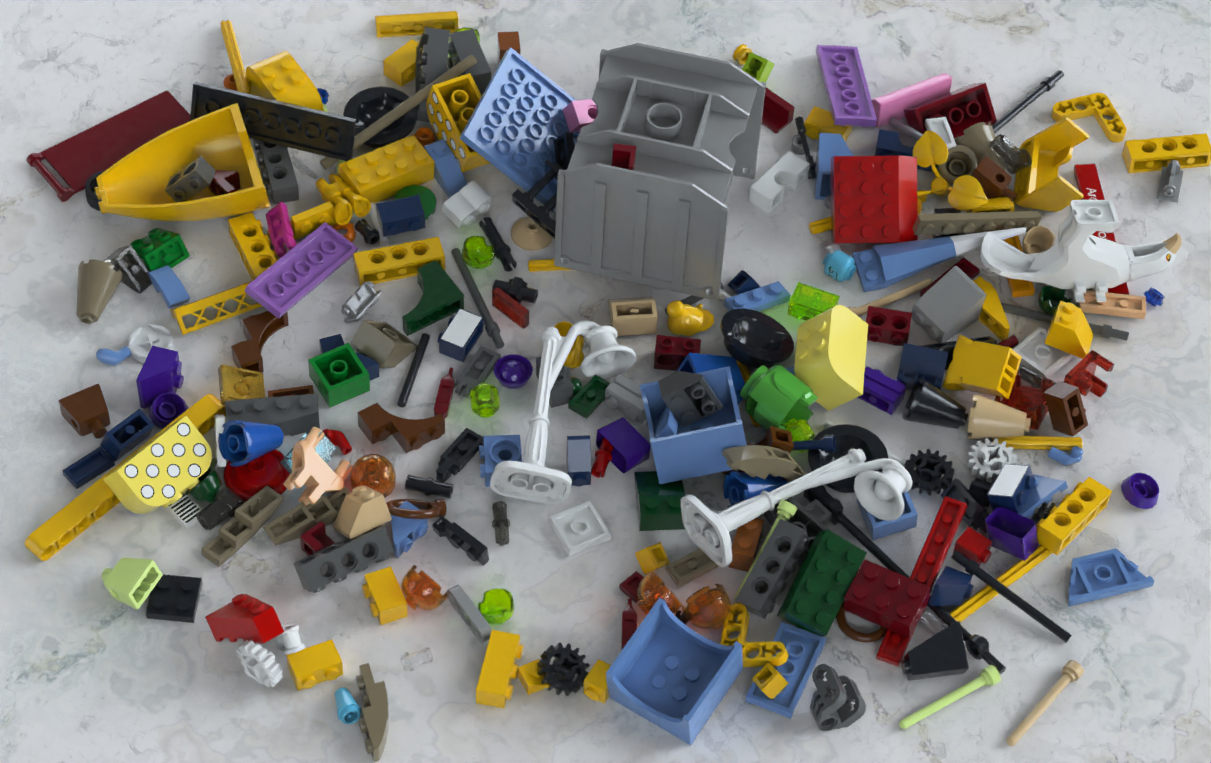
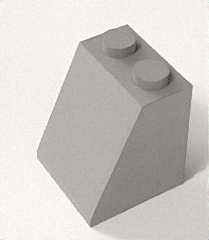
[912,265,987,343]

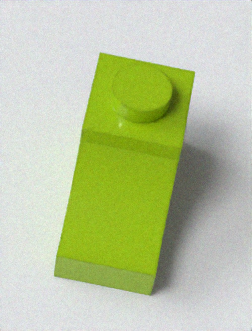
[742,52,775,83]

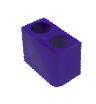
[596,417,651,473]
[985,507,1039,561]

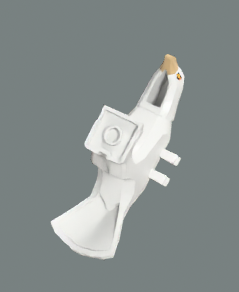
[979,200,1182,302]

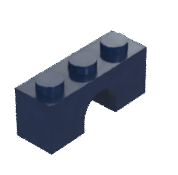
[875,129,937,171]

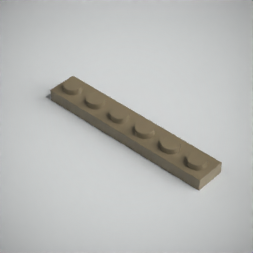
[912,211,1042,235]

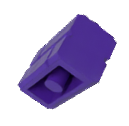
[857,366,907,415]

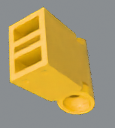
[942,334,1022,399]

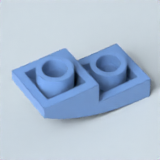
[148,266,190,308]

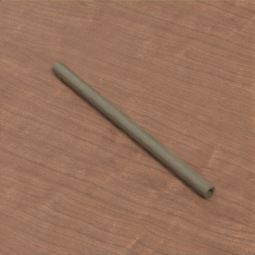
[319,54,477,170]

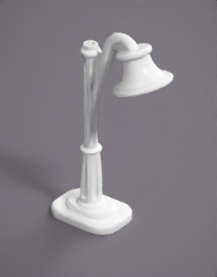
[490,320,636,505]
[680,448,912,567]

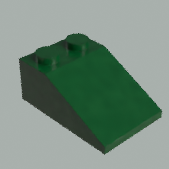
[634,471,685,531]

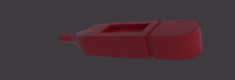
[434,368,455,419]
[621,598,637,651]

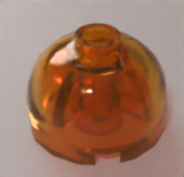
[350,454,396,498]
[401,565,449,611]
[637,571,682,616]
[682,584,731,629]

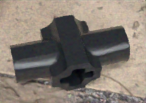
[492,277,538,306]

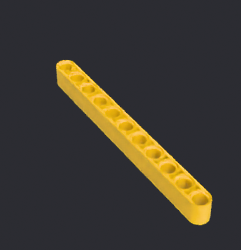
[25,394,226,561]

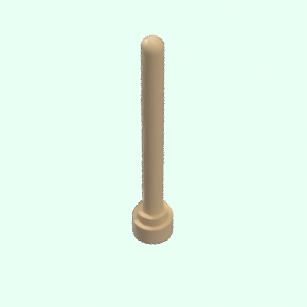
[847,278,933,318]
[1006,660,1084,746]

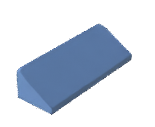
[655,406,678,439]

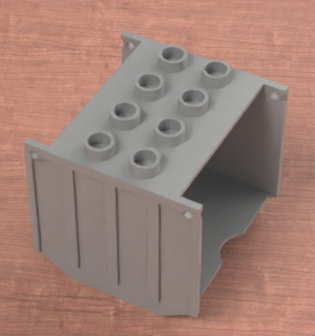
[554,43,766,301]

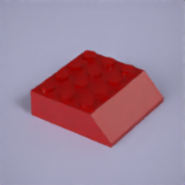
[831,156,918,244]

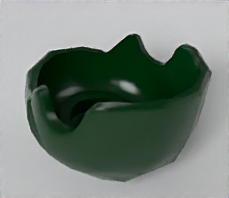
[1038,285,1072,315]

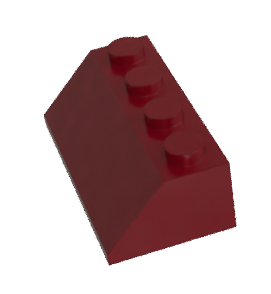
[904,83,997,139]

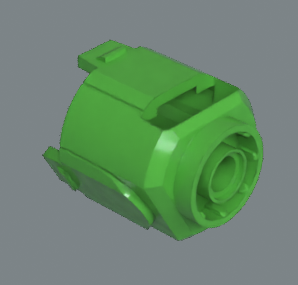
[740,365,818,430]

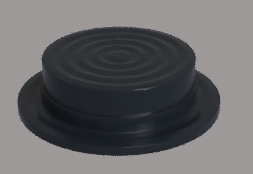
[343,87,417,148]
[720,308,794,369]
[808,424,888,493]

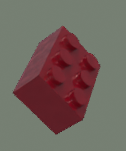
[844,559,930,639]

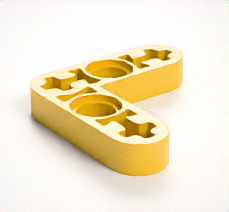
[1051,93,1127,143]
[720,603,788,667]

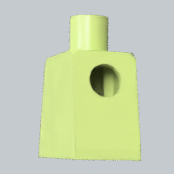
[102,558,163,610]

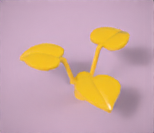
[913,130,988,214]

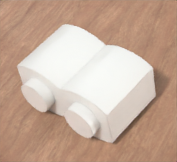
[441,180,492,229]

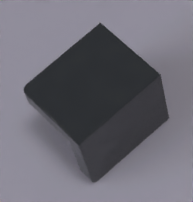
[969,474,998,507]

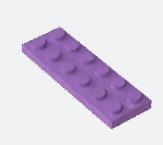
[816,45,877,127]
[244,222,359,319]

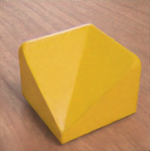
[635,542,670,574]
[518,659,549,695]
[752,662,789,699]

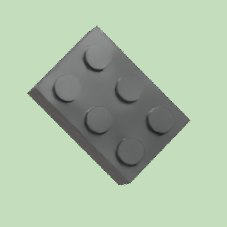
[447,29,491,95]

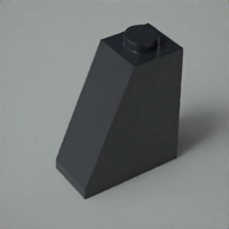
[901,621,969,681]

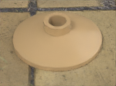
[511,216,553,251]

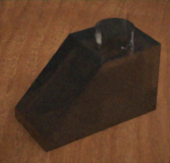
[104,245,152,294]

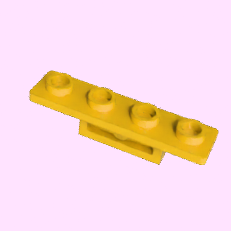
[267,201,353,245]

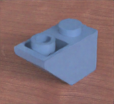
[391,501,428,558]

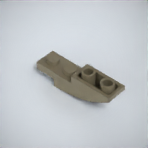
[722,445,806,482]
[356,663,389,762]

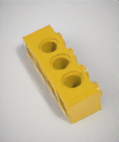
[1122,133,1211,174]
[228,212,278,280]
[353,237,445,286]
[1036,476,1112,556]

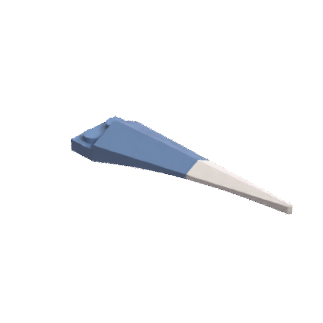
[852,227,1026,292]

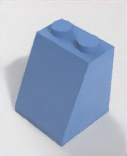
[815,133,853,200]

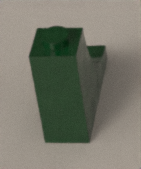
[402,260,464,336]

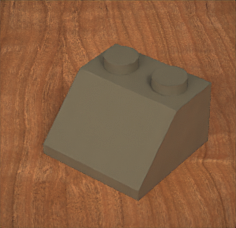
[351,320,418,369]

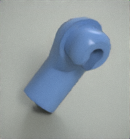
[96,346,132,366]
[1048,446,1083,465]

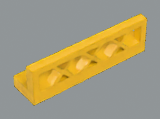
[375,11,459,38]
[170,280,262,335]

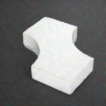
[214,414,226,467]

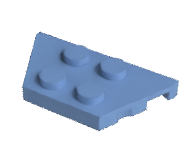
[1068,548,1154,606]

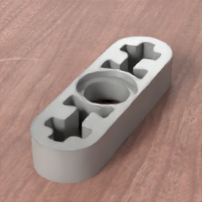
[446,585,492,643]

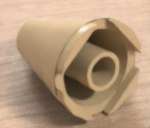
[967,394,1031,439]

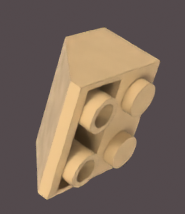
[608,297,658,336]

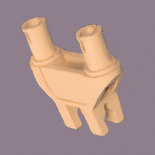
[284,427,353,506]

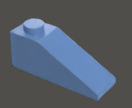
[424,139,467,198]

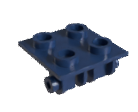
[897,343,948,390]

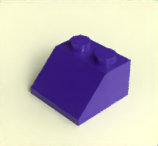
[136,346,184,409]

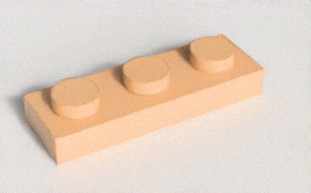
[1079,290,1146,319]

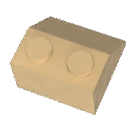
[333,485,392,539]

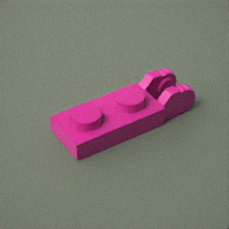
[265,202,297,258]

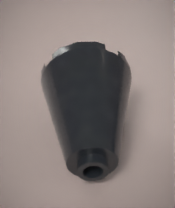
[903,377,968,429]

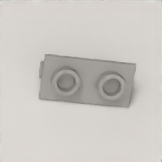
[1157,160,1183,203]
[341,281,383,322]

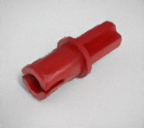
[591,437,614,478]

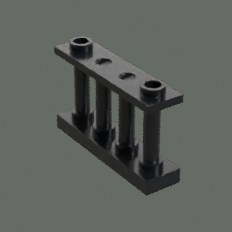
[512,159,563,239]

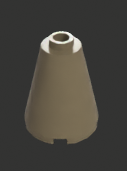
[955,122,1005,171]
[76,259,123,324]

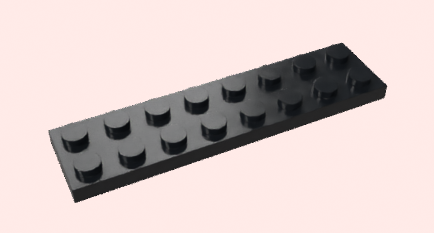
[190,82,357,161]

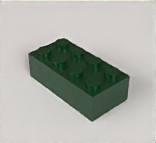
[777,529,867,637]

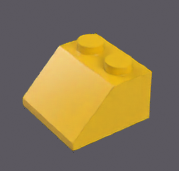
[1044,300,1094,360]

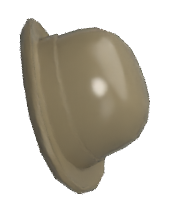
[939,145,978,184]

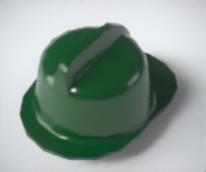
[185,458,222,503]

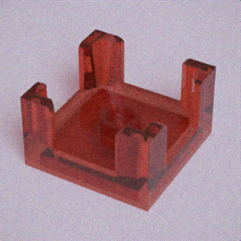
[1064,350,1114,412]
[994,372,1053,430]

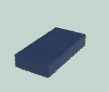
[62,446,115,489]

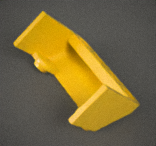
[1014,117,1089,212]

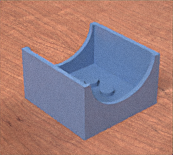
[640,366,747,484]
[606,598,743,745]

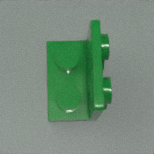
[125,228,190,272]

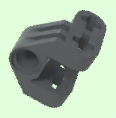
[810,664,866,731]

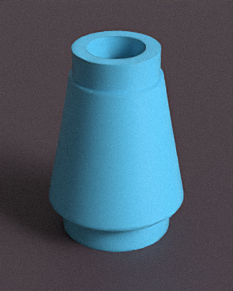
[335,688,361,724]

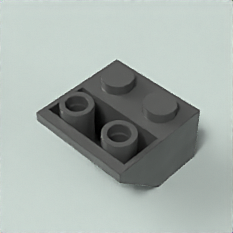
[658,371,723,428]

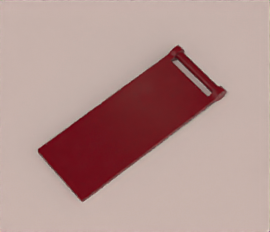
[26,91,190,202]

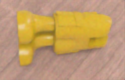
[315,173,371,225]

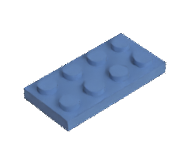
[746,622,826,719]

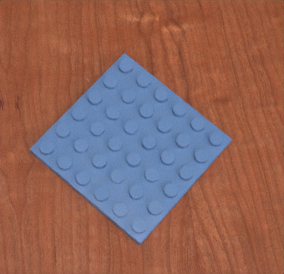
[459,48,579,214]

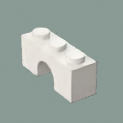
[749,151,809,214]

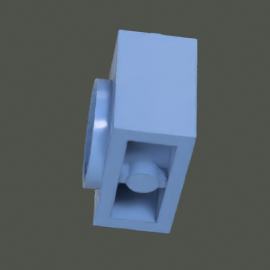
[479,435,522,487]

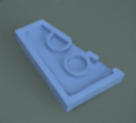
[1019,474,1068,518]

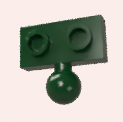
[568,375,610,419]

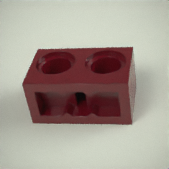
[866,306,912,346]
[654,335,701,371]

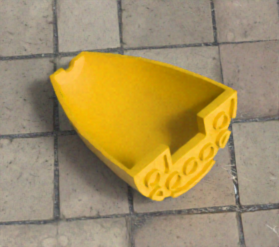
[95,103,271,222]

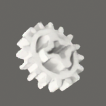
[967,438,1018,482]
[236,640,283,688]

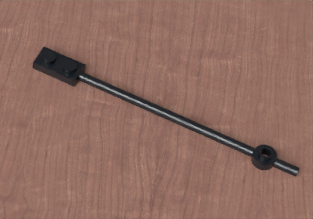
[803,485,1006,674]

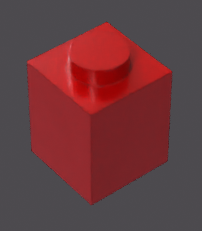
[953,527,992,564]

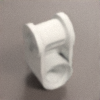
[273,621,305,654]

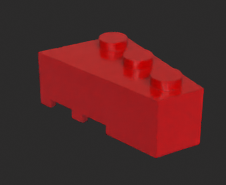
[205,594,284,644]

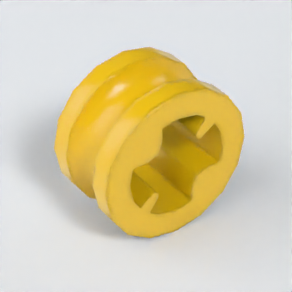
[732,44,753,65]

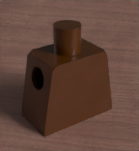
[972,156,1018,202]
[59,383,111,439]

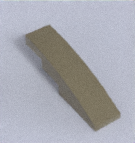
[202,486,284,567]
[263,487,350,546]

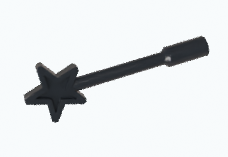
[795,117,816,179]

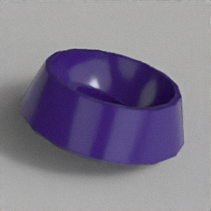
[494,354,533,389]
[149,392,188,429]
[1121,473,1159,509]

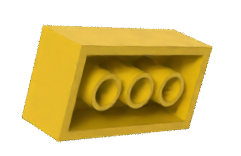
[339,135,435,204]

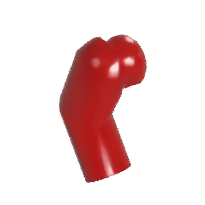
[322,429,352,455]

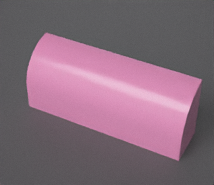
[872,73,952,128]

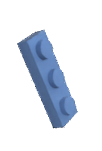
[724,281,791,311]

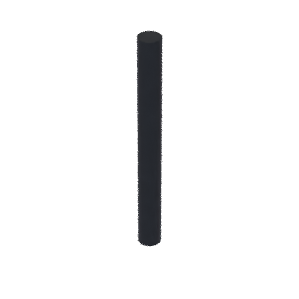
[397,333,430,407]

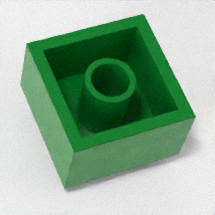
[308,343,370,408]

